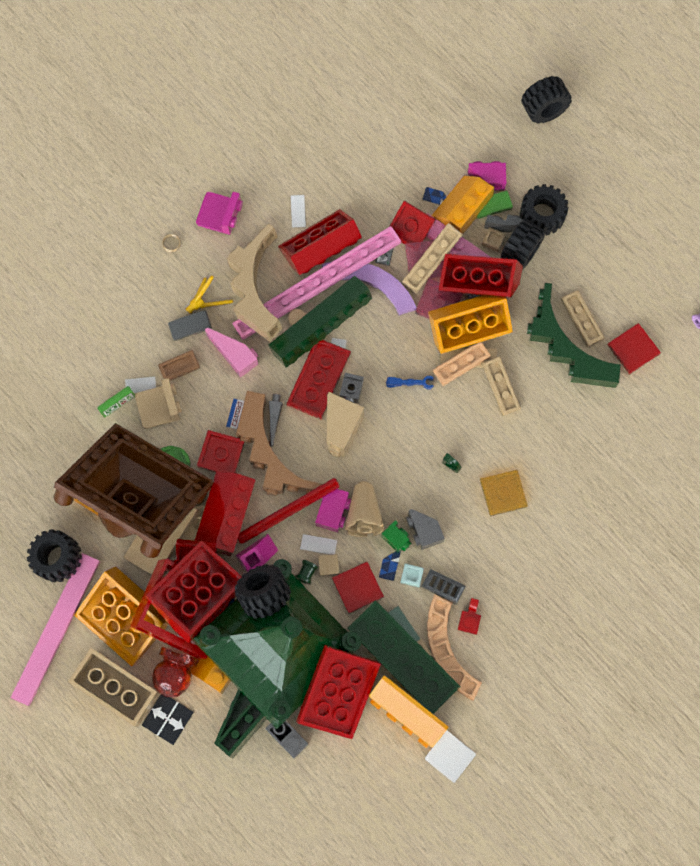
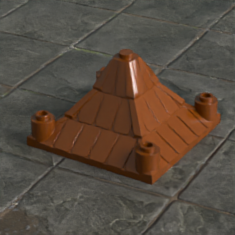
[53,423,214,558]

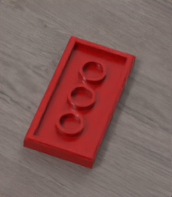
[286,340,351,420]

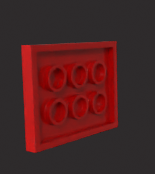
[296,645,381,739]

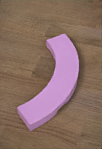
[322,262,417,315]

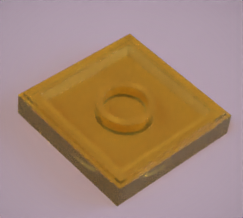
[480,470,528,517]

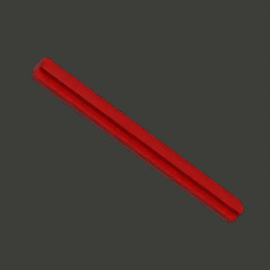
[238,478,340,544]

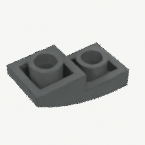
[484,214,523,232]
[168,310,212,341]

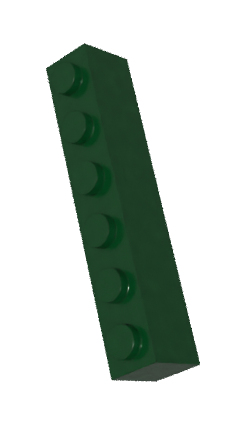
[268,276,372,368]

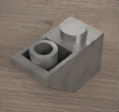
[406,509,445,550]
[265,721,309,759]

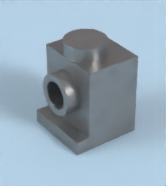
[340,373,364,403]

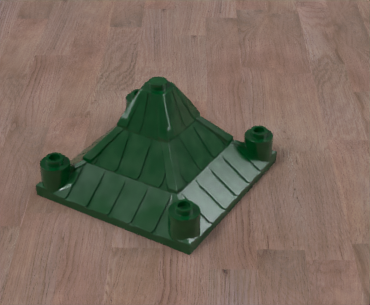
[193,559,361,729]

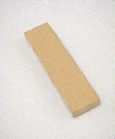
[402,223,463,293]

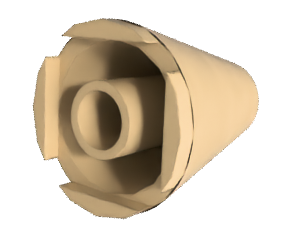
[345,481,384,537]

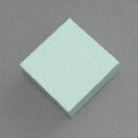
[400,563,424,588]

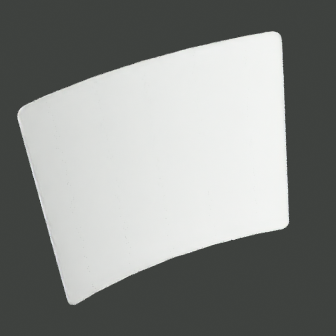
[425,730,476,783]

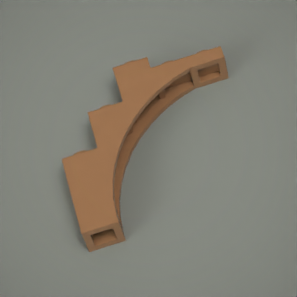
[236,391,322,496]

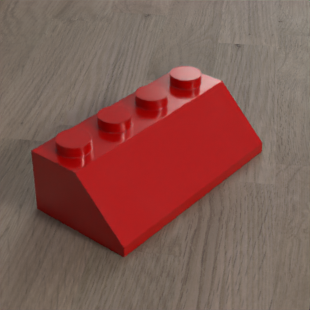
[278,209,362,275]
[439,254,523,298]
[194,471,256,556]

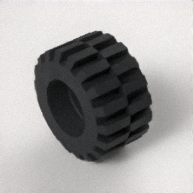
[521,76,572,124]
[520,184,569,236]
[501,219,545,269]
[27,529,82,583]
[234,564,291,618]

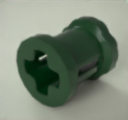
[295,560,318,585]

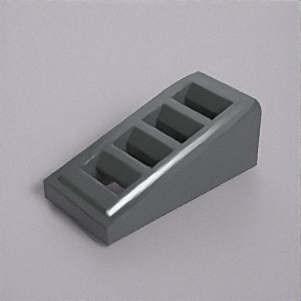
[421,569,466,605]

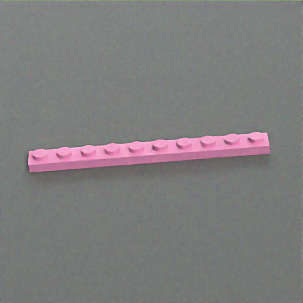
[232,226,401,340]

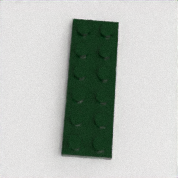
[347,600,461,714]

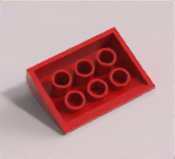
[145,540,242,643]

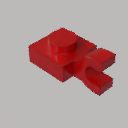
[457,598,481,635]

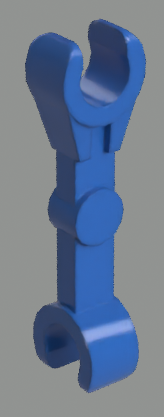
[386,376,434,390]

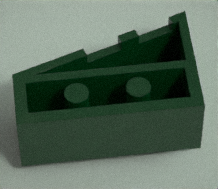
[214,688,267,759]

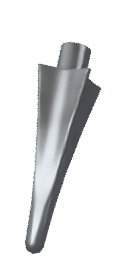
[269,394,283,447]

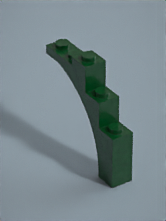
[527,283,621,388]

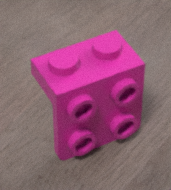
[196,192,243,235]

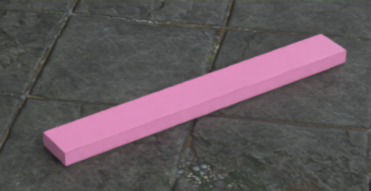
[11,553,100,706]

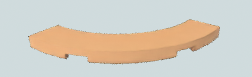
[427,594,482,701]

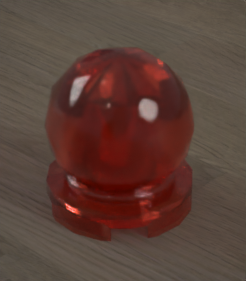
[152,647,199,698]

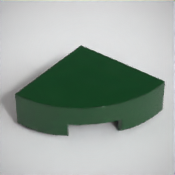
[442,453,462,473]

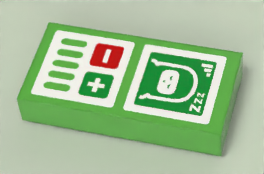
[97,386,135,418]

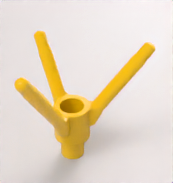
[185,276,233,314]

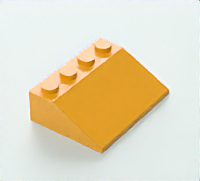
[74,566,168,667]

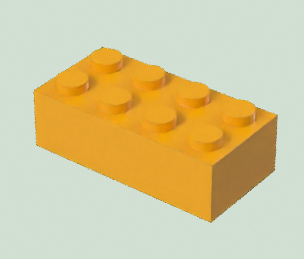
[428,295,513,354]

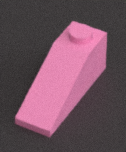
[205,328,258,378]

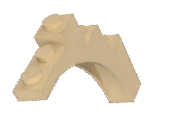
[226,224,283,342]

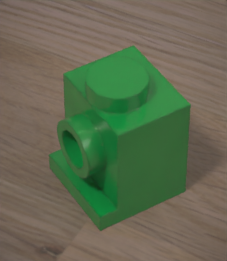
[381,520,412,553]

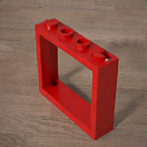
[130,558,229,659]

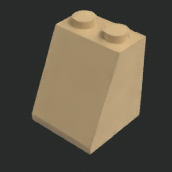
[327,392,364,458]

